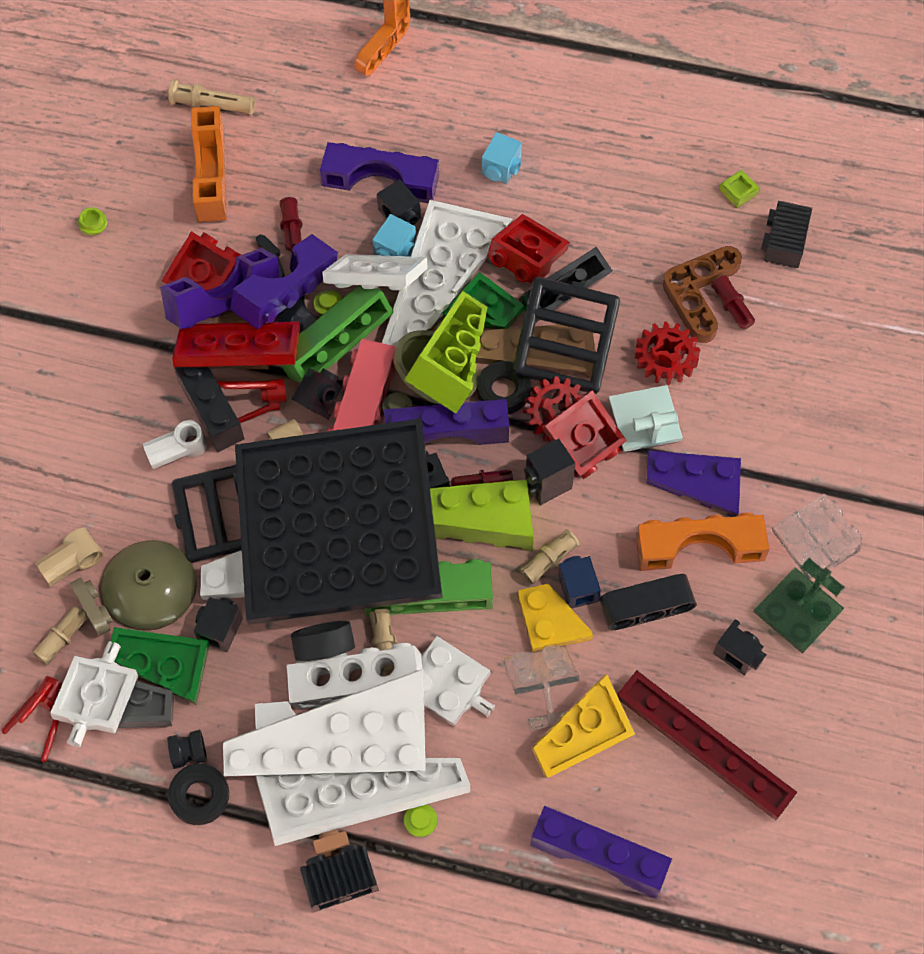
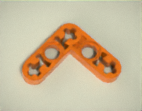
[354,0,410,76]

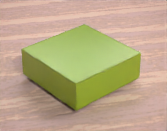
[719,169,760,208]

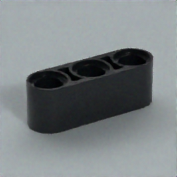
[599,574,697,630]

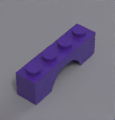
[320,142,439,203]
[230,234,338,329]
[160,248,280,329]
[384,399,509,445]
[530,805,672,899]

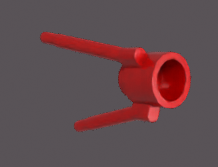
[217,378,287,423]
[1,676,63,763]

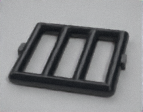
[512,277,620,394]
[171,465,242,563]

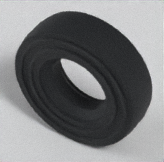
[477,361,531,414]
[168,764,229,825]

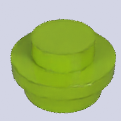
[78,207,107,235]
[314,290,342,316]
[404,804,438,838]

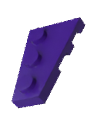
[646,450,741,517]

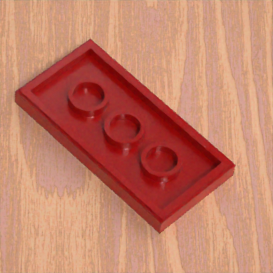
[172,322,300,367]

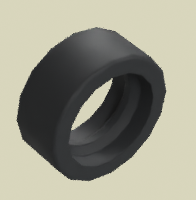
[291,621,355,661]

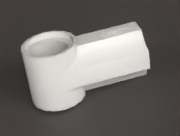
[143,420,207,470]

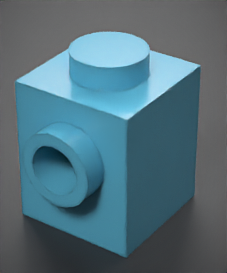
[482,132,522,184]
[372,214,416,257]

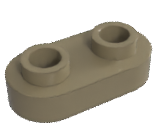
[70,577,113,636]

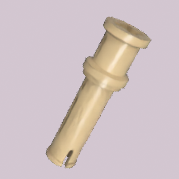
[168,79,255,115]

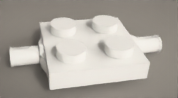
[421,636,495,727]
[50,642,138,747]

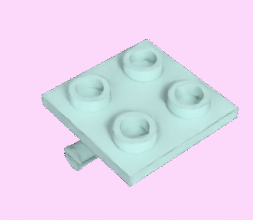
[608,385,683,452]

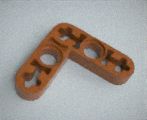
[663,246,742,343]

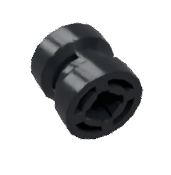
[167,729,207,769]

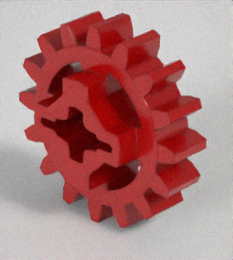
[634,321,701,385]
[523,376,584,442]

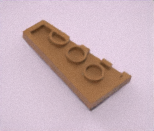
[476,324,596,378]

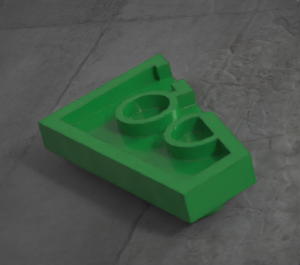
[110,627,210,706]

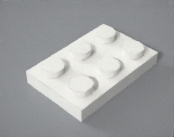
[322,254,428,290]

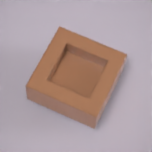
[313,829,350,859]

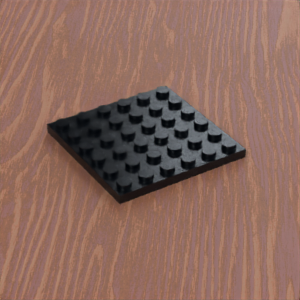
[235,418,443,625]

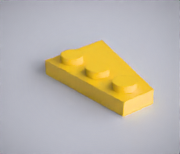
[531,674,635,778]

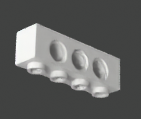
[287,643,425,710]

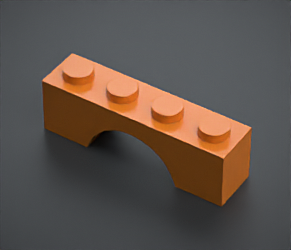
[191,106,227,222]
[636,512,770,571]

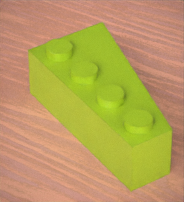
[404,291,488,413]
[430,480,534,552]

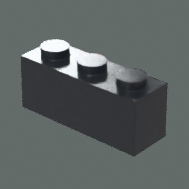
[518,246,612,324]
[174,366,245,453]

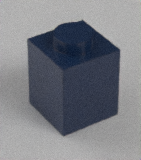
[558,556,601,609]

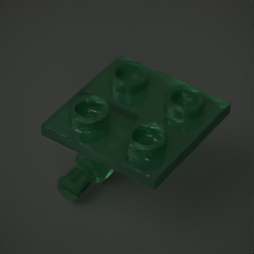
[753,557,845,654]

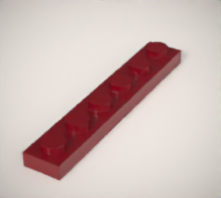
[617,670,798,821]

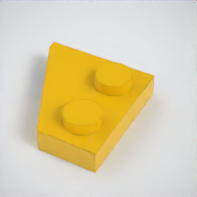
[518,584,593,653]

